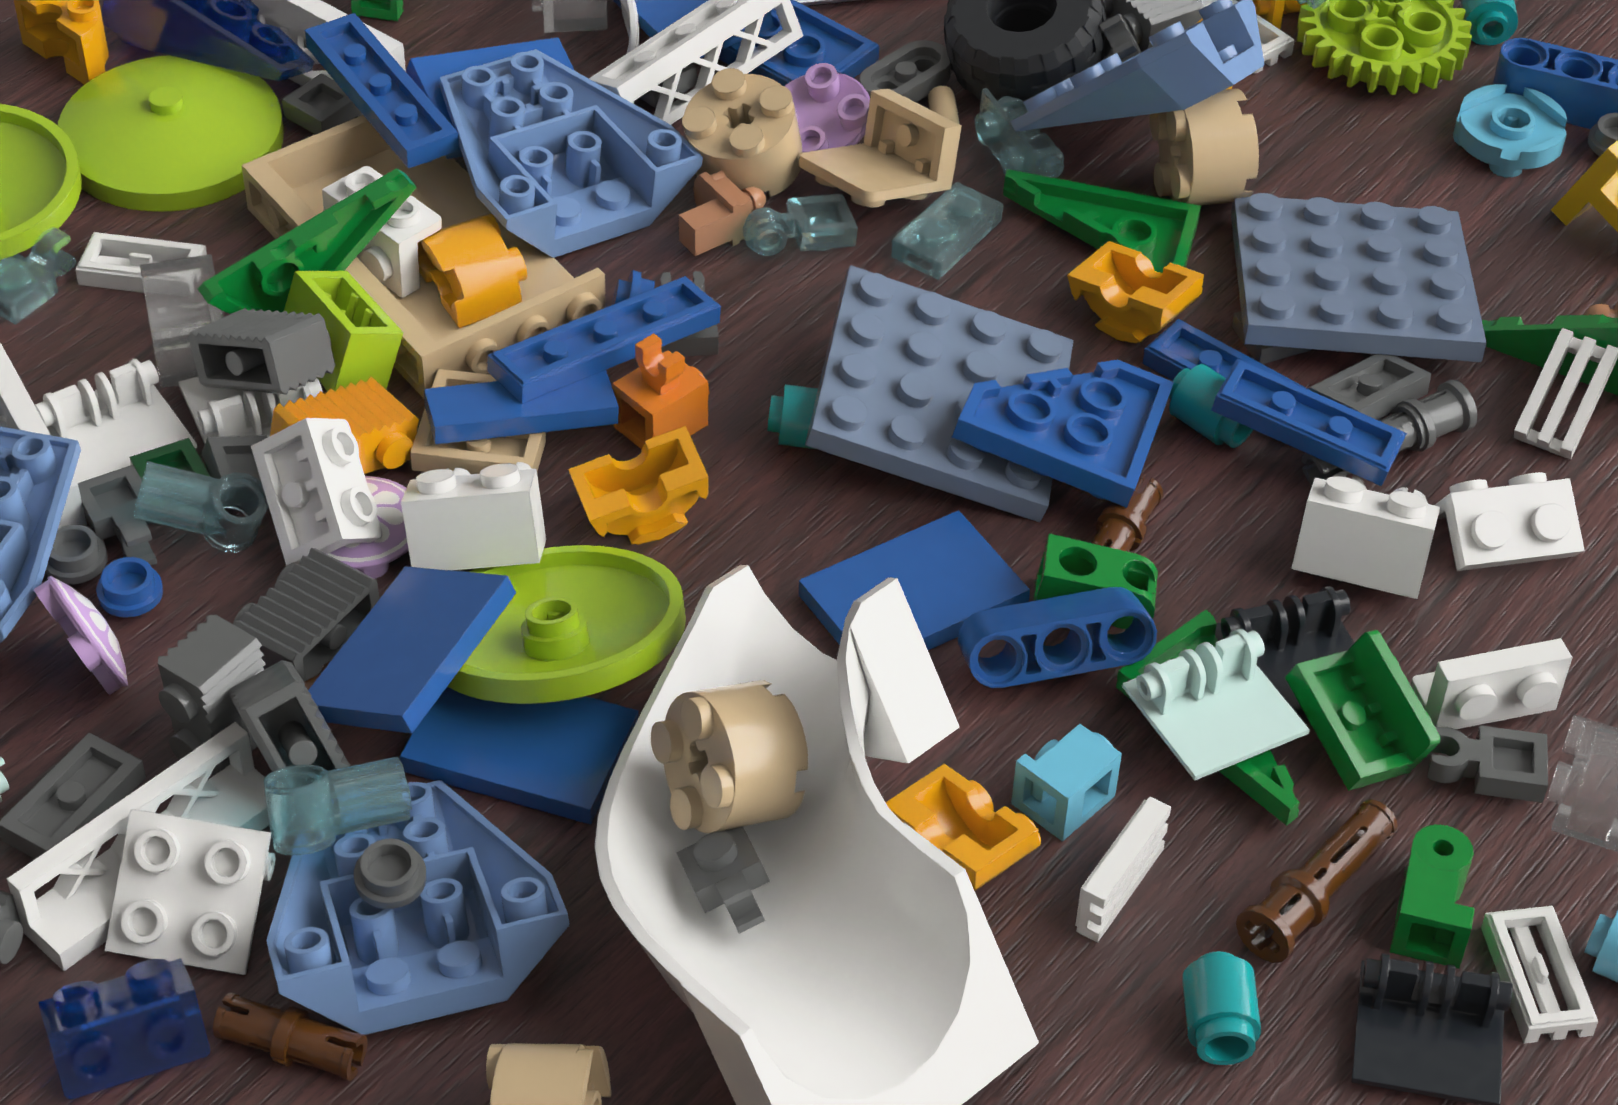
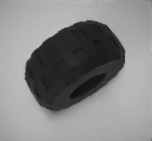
[944,0,1106,110]

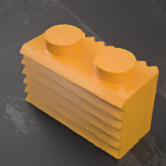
[270,377,419,474]

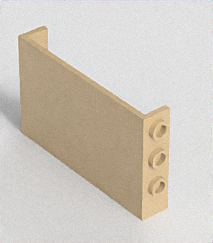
[242,115,606,399]

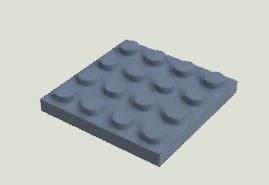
[1231,193,1486,362]
[805,265,1074,522]

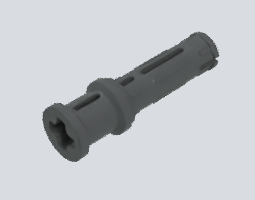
[1301,379,1477,485]

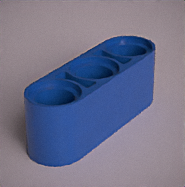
[1492,38,1618,129]
[958,587,1157,688]

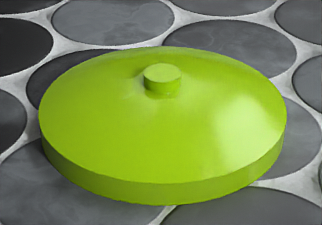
[58,55,284,212]
[0,104,82,260]
[447,545,686,704]

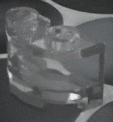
[1546,714,1618,852]

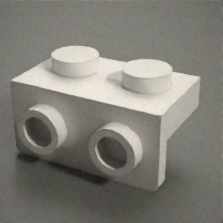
[322,166,442,298]
[1435,472,1585,571]
[1411,638,1572,729]

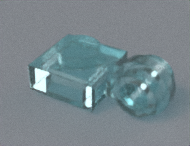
[743,194,858,256]

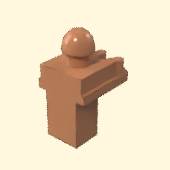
[679,170,766,256]

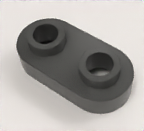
[860,40,951,102]

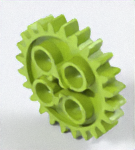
[1297,0,1472,95]

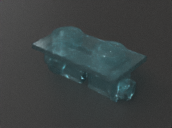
[975,88,1064,178]

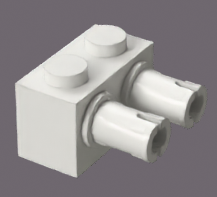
[401,462,546,571]
[1291,473,1440,599]

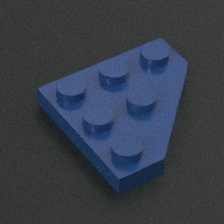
[952,360,1174,508]

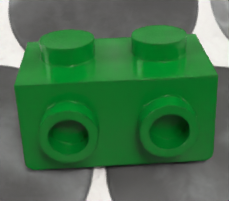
[1285,630,1441,791]

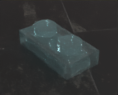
[891,182,1003,280]

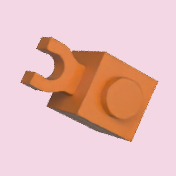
[612,333,709,449]

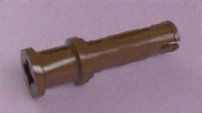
[1236,799,1398,963]

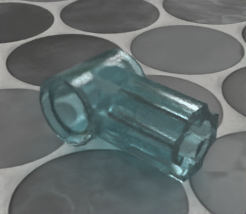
[133,461,269,553]
[264,757,412,855]

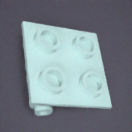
[1122,629,1310,781]

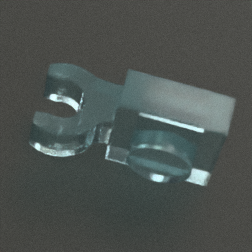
[0,227,77,325]

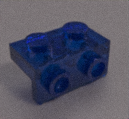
[38,958,210,1099]

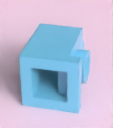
[1011,724,1122,842]

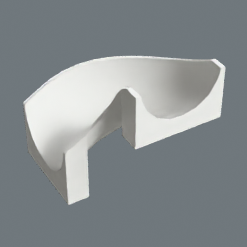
[595,565,1039,1105]

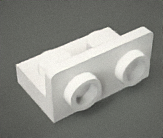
[251,418,382,566]

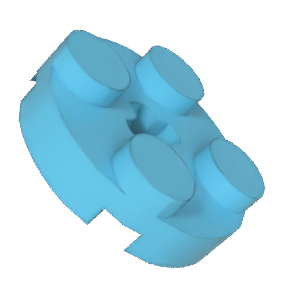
[1453,84,1567,178]

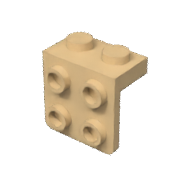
[799,89,962,207]

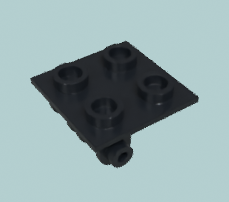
[1215,586,1354,715]
[1351,953,1513,1105]

